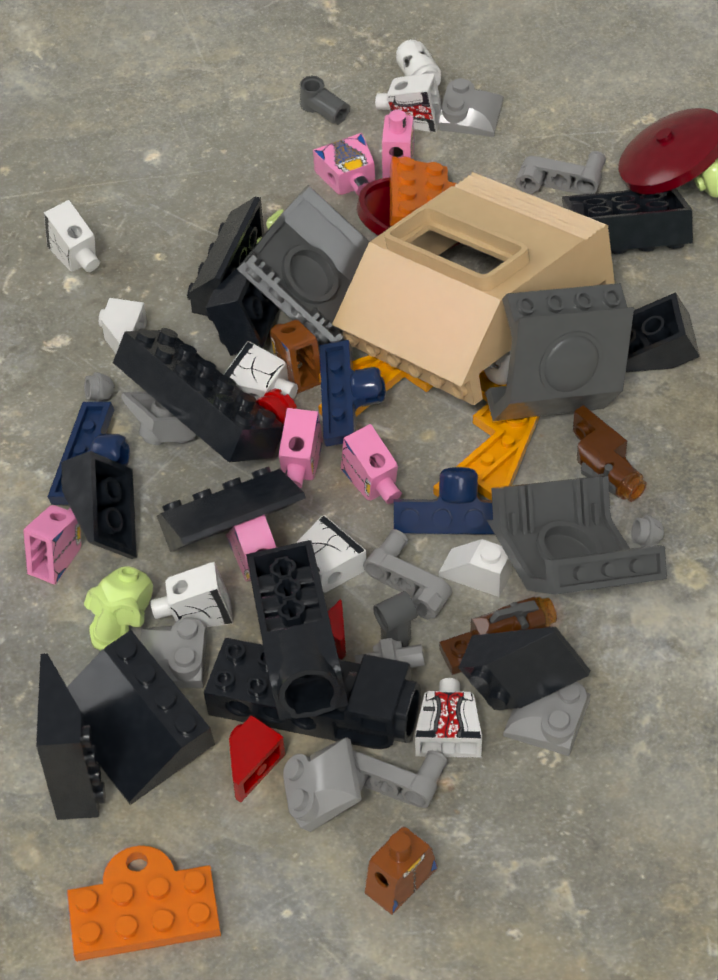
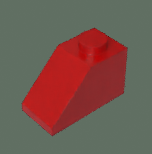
[229,715,285,803]

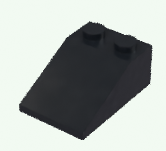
[206,264,279,356]
[626,292,700,372]
[61,451,137,559]
[458,627,591,710]

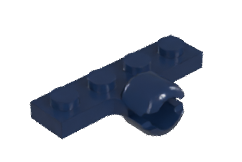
[319,340,386,447]
[47,402,130,505]
[394,467,494,534]

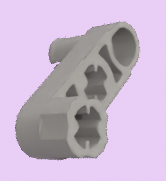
[515,151,606,194]
[363,529,452,620]
[353,750,448,808]

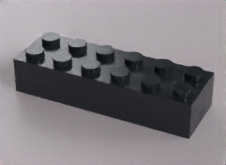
[113,328,284,463]

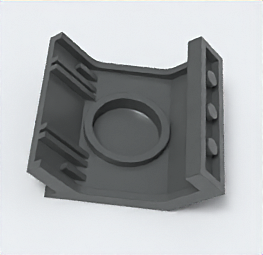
[237,185,370,345]
[485,283,634,421]
[487,476,667,595]

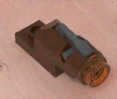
[573,405,647,502]
[439,596,557,675]

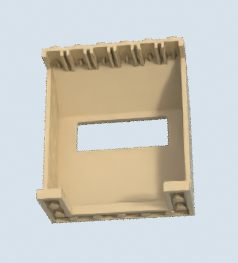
[332,172,615,405]

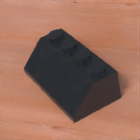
[187,196,264,316]

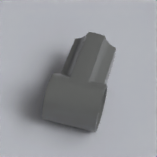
[300,76,350,125]
[373,591,418,647]

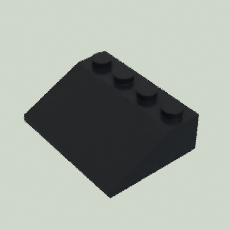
[562,188,693,254]
[157,466,306,552]
[67,630,215,805]
[36,653,106,820]

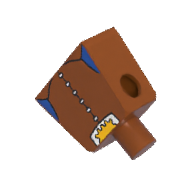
[270,320,321,394]
[365,827,437,915]

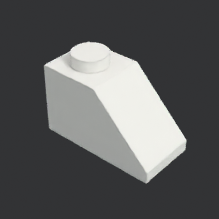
[99,298,147,354]
[439,539,512,597]

